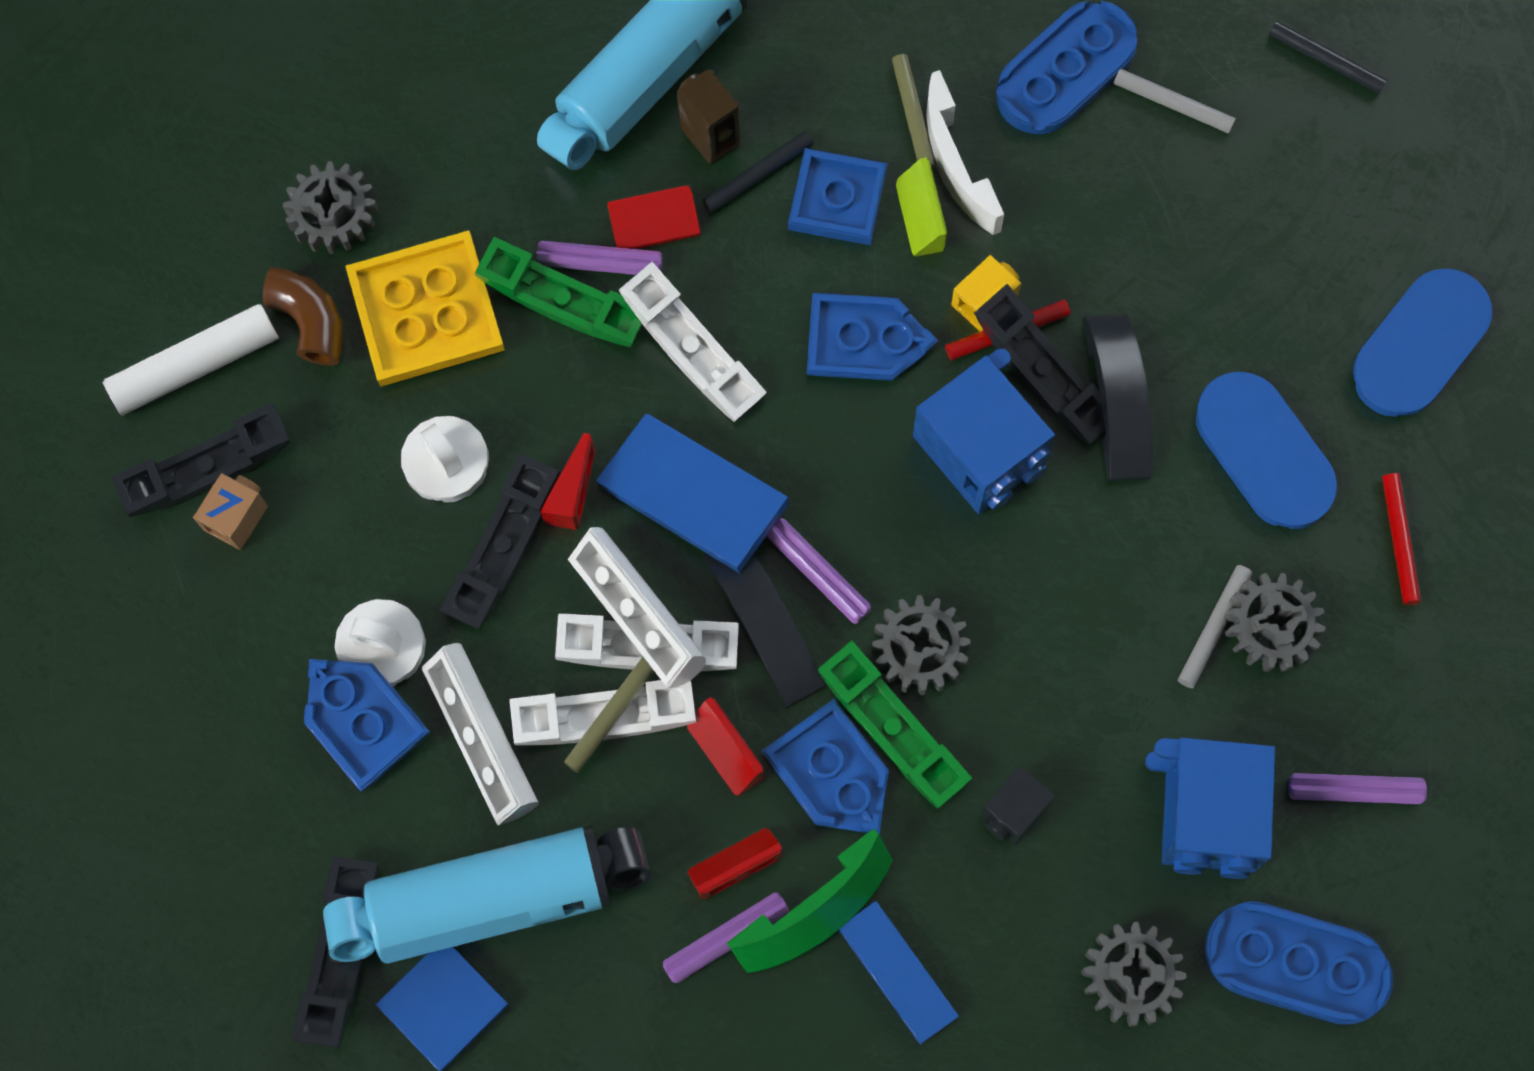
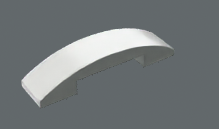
[926,70,1004,235]
[619,262,767,422]
[555,614,739,671]
[509,680,696,745]

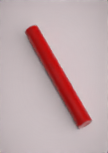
[945,299,1071,361]
[1382,473,1421,605]

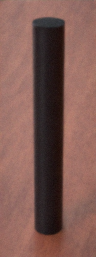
[1269,20,1388,94]
[703,130,814,214]

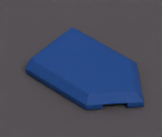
[807,293,939,381]
[304,659,430,792]
[761,698,889,835]

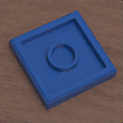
[788,148,888,245]
[376,947,510,1071]

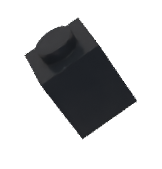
[981,766,1055,845]

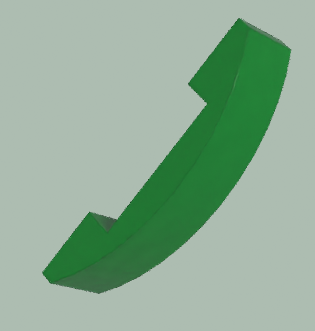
[475,237,642,347]
[817,641,972,809]
[727,828,893,973]

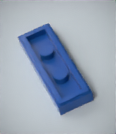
[839,901,959,1045]

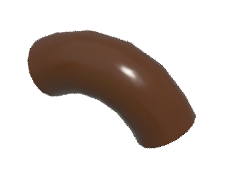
[263,267,342,366]

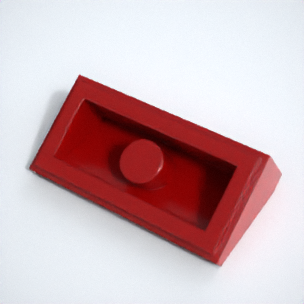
[607,185,701,249]
[687,697,764,796]
[688,828,783,900]

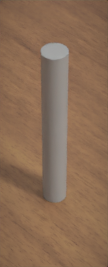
[1114,69,1236,134]
[1178,565,1253,688]

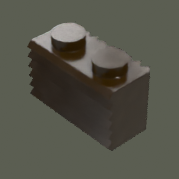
[676,70,741,164]

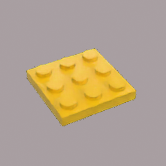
[346,230,505,387]

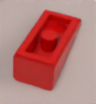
[541,433,596,530]

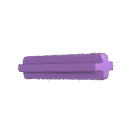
[536,241,663,275]
[767,518,871,624]
[1288,773,1427,804]
[663,892,789,983]

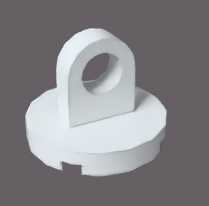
[401,416,489,502]
[334,599,426,686]

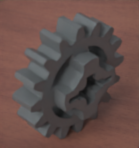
[283,161,378,254]
[1224,573,1326,672]
[872,595,970,695]
[1081,922,1186,1027]

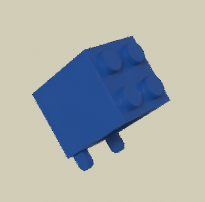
[913,349,1055,515]
[1145,738,1275,879]

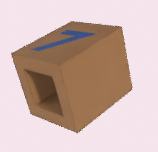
[193,473,268,550]

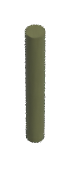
[892,54,936,171]
[564,657,654,773]

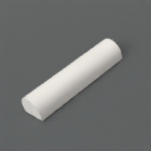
[102,304,279,416]
[568,527,706,688]
[422,643,539,825]

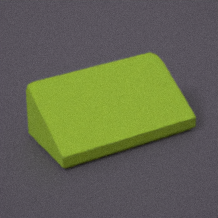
[896,157,947,257]

